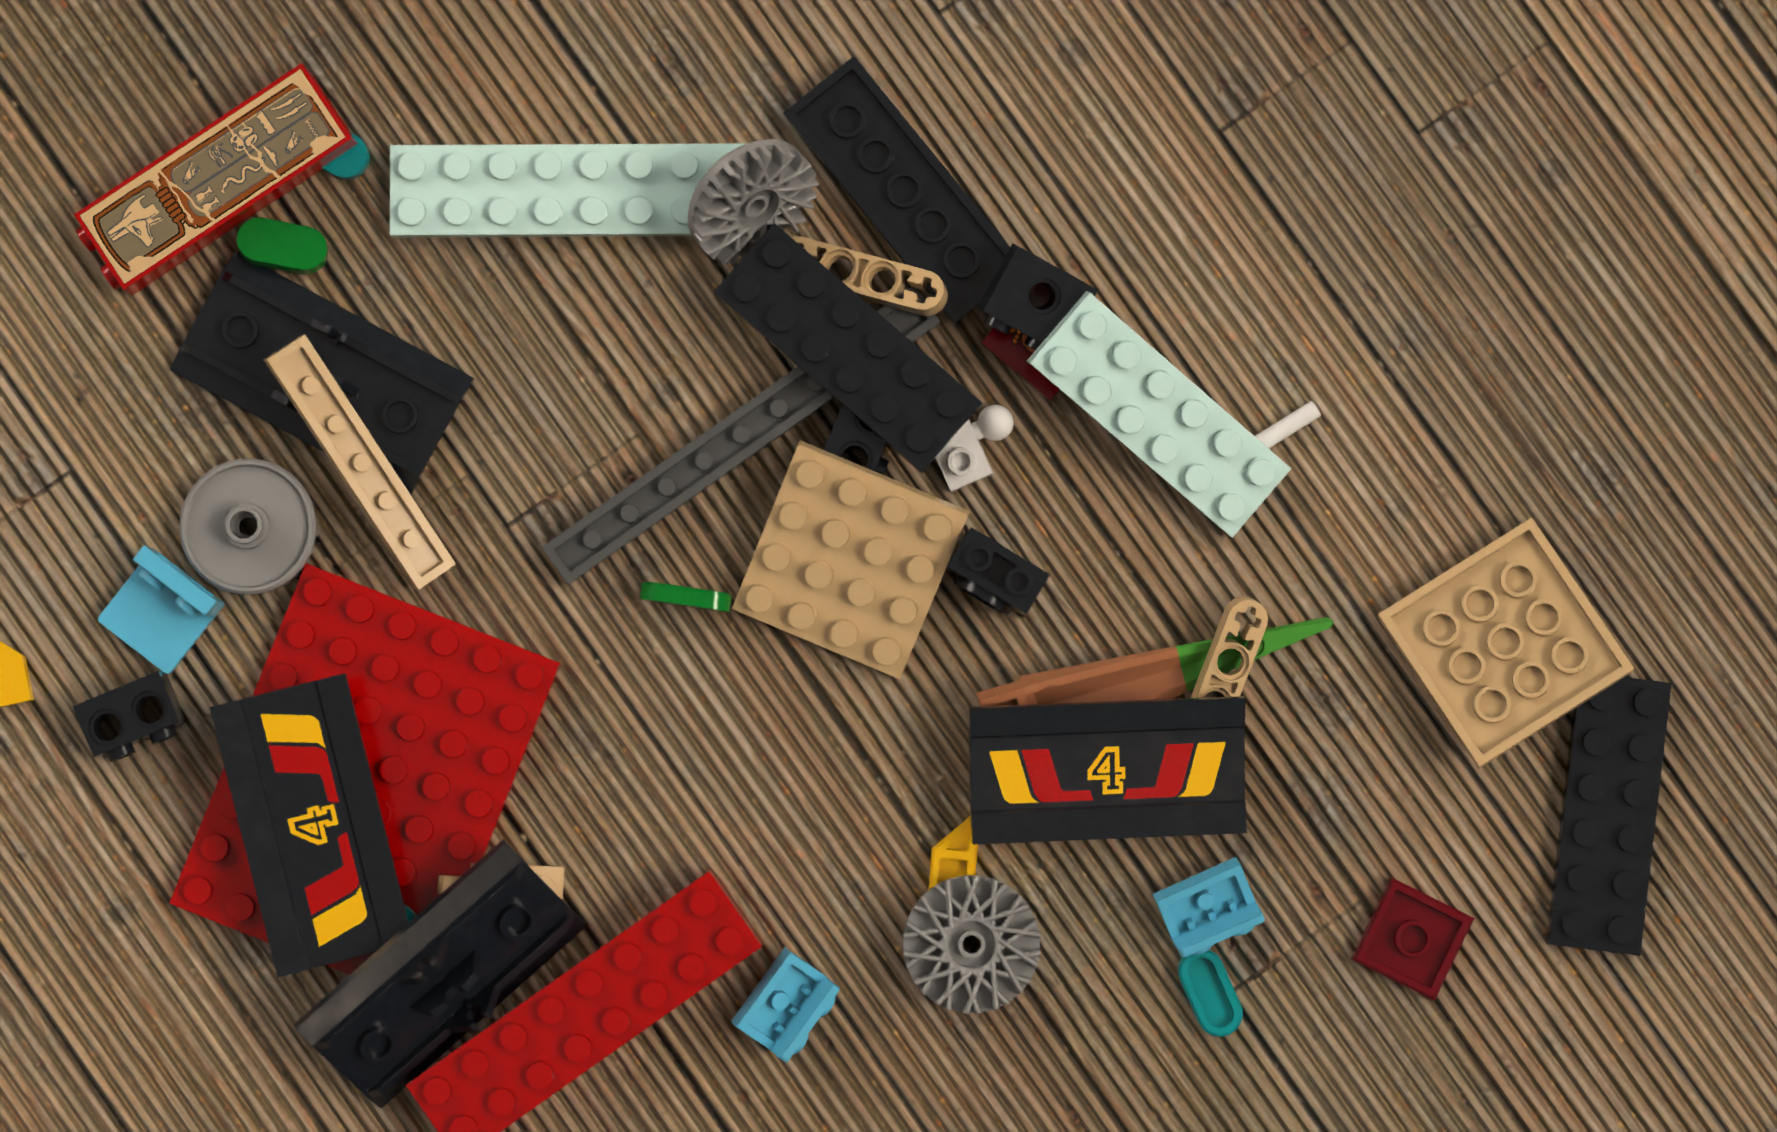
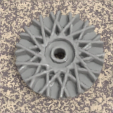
[688,139,819,265]
[179,458,319,595]
[903,875,1040,1014]

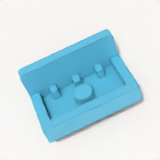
[1152,857,1265,958]
[731,947,840,1063]

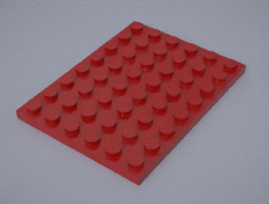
[169,563,561,975]

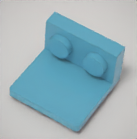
[98,545,226,674]

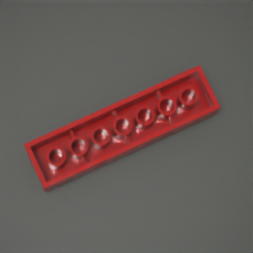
[406,870,764,1132]

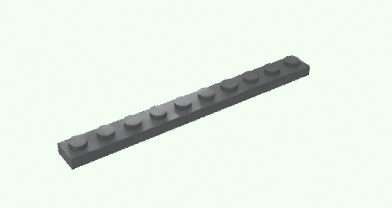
[542,287,941,585]

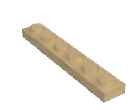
[264,334,456,590]

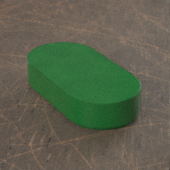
[237,217,328,275]
[639,581,732,613]

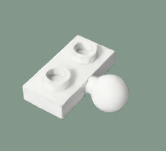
[936,405,1014,492]

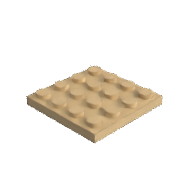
[732,441,970,679]
[1377,517,1635,769]

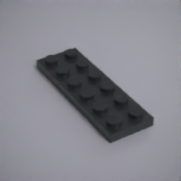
[783,56,1010,325]
[714,223,982,473]
[1546,677,1672,956]

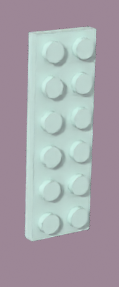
[1027,291,1292,538]

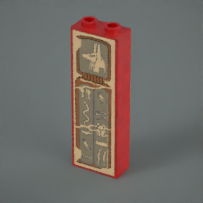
[74,63,357,295]

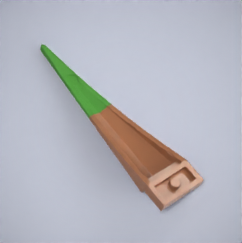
[976,617,1334,706]

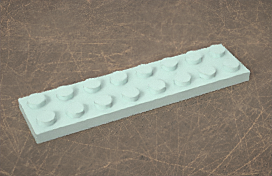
[390,143,747,238]

